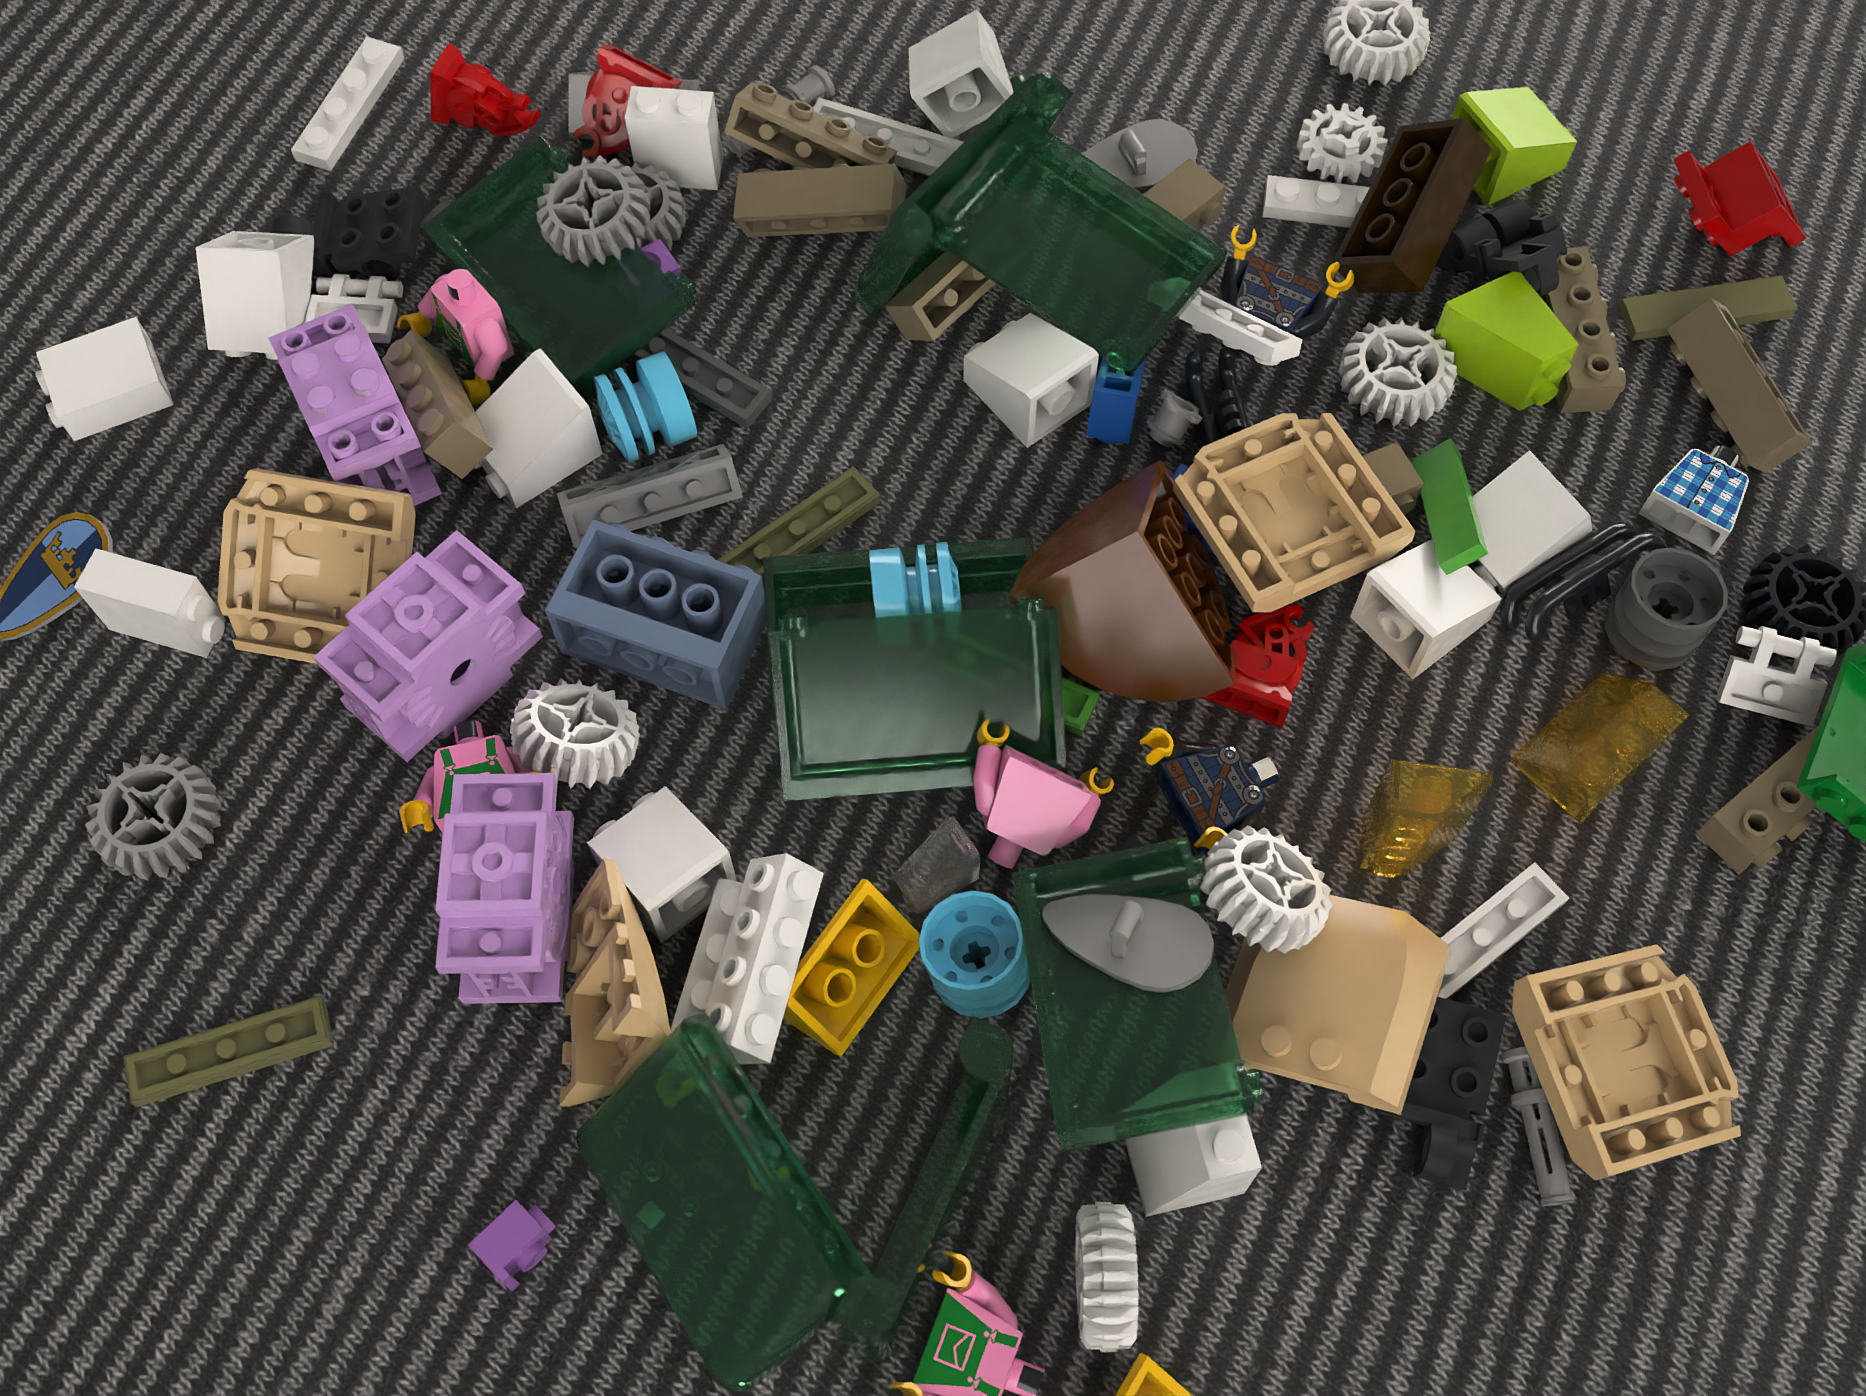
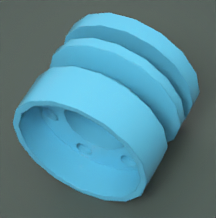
[593,351,697,463]
[869,542,962,646]
[919,891,1033,1019]

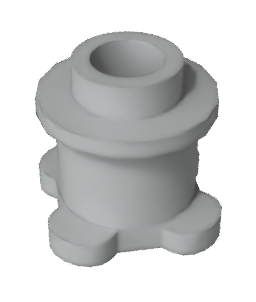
[1146,389,1203,447]

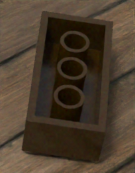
[1332,118,1492,293]

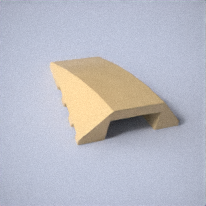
[560,858,672,1107]

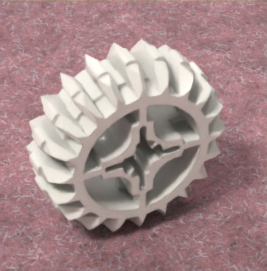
[1323,0,1430,86]
[1339,317,1457,428]
[510,678,640,789]
[1200,826,1333,954]
[1075,1202,1139,1352]

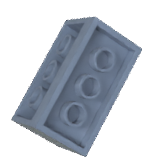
[545,519,769,710]

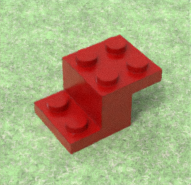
[1674,141,1806,257]

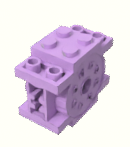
[269,304,442,506]
[313,530,543,762]
[435,773,575,1004]

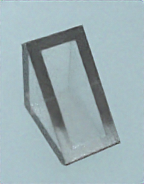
[891,816,980,914]

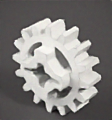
[1297,103,1387,184]

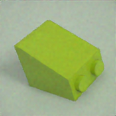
[1452,87,1577,206]
[1434,271,1579,411]

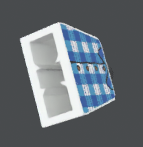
[1639,446,1749,555]

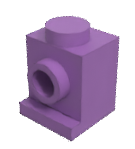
[468,1200,556,1291]

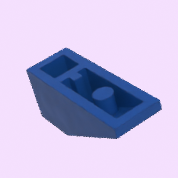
[1086,334,1150,444]

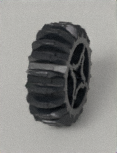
[1740,544,1866,660]

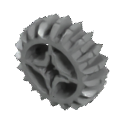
[536,155,651,267]
[607,161,686,263]
[85,753,222,881]

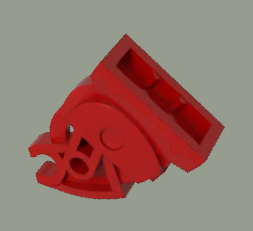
[430,43,541,136]
[573,44,682,157]
[1198,604,1315,728]

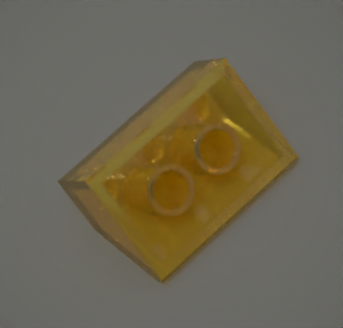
[1510,673,1689,825]
[1360,759,1493,877]

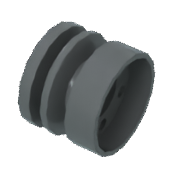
[1604,548,1728,670]

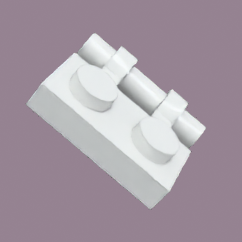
[304,274,403,343]
[1716,626,1837,727]

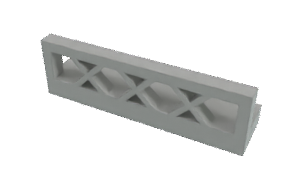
[557,444,743,548]

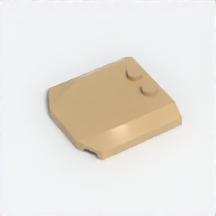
[1173,413,1416,612]
[217,468,416,664]
[1203,895,1451,1115]
[1512,944,1741,1181]

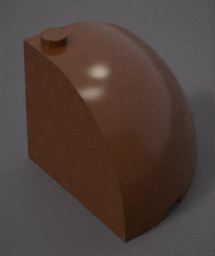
[1009,460,1235,701]

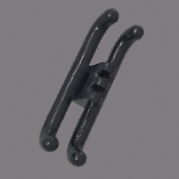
[1185,346,1250,446]
[1500,522,1667,642]

